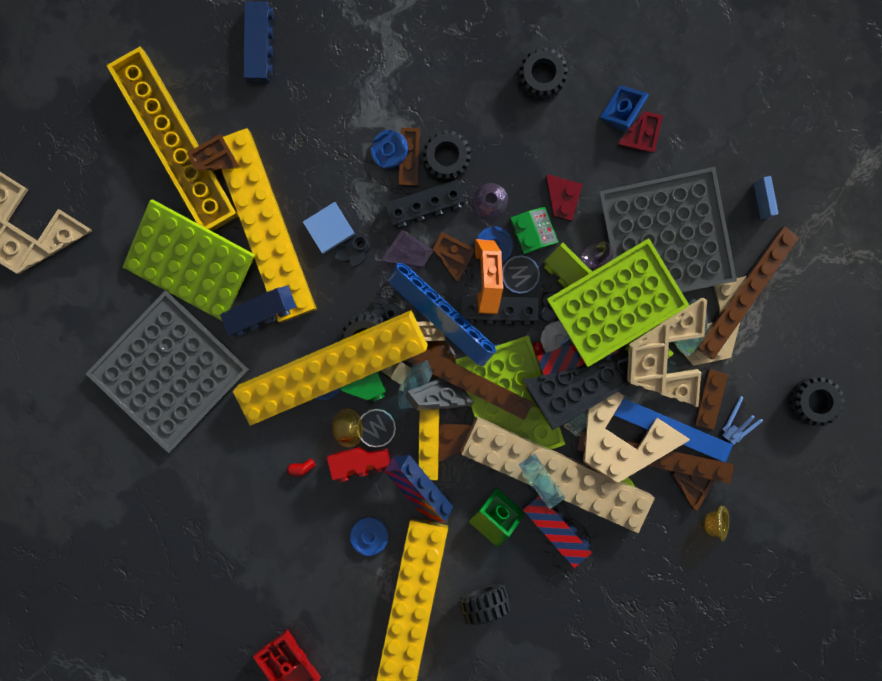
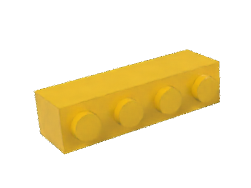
[419,409,439,480]

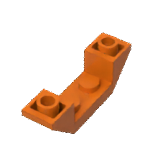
[475,239,503,315]

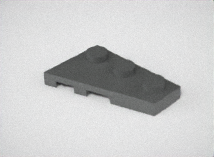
[406,378,474,410]

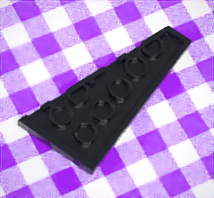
[521,358,631,431]

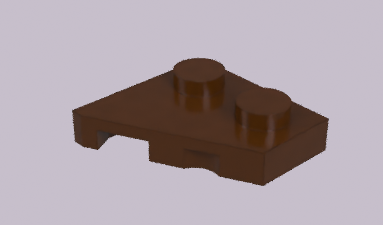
[187,134,240,171]
[433,232,475,283]
[439,424,472,461]
[672,472,715,511]

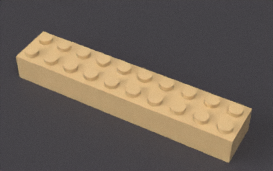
[460,416,655,533]

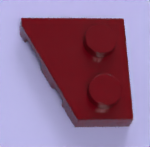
[618,111,663,154]
[546,174,583,222]

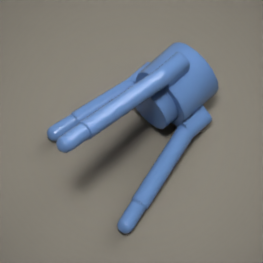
[722,396,763,445]

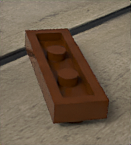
[399,127,420,186]
[694,369,728,430]

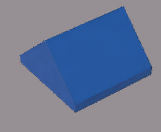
[600,85,649,133]

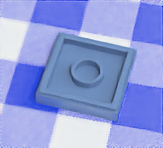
[754,176,778,220]
[303,202,356,254]

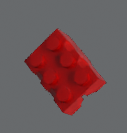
[327,447,391,482]
[253,630,321,681]

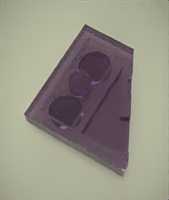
[382,229,434,267]

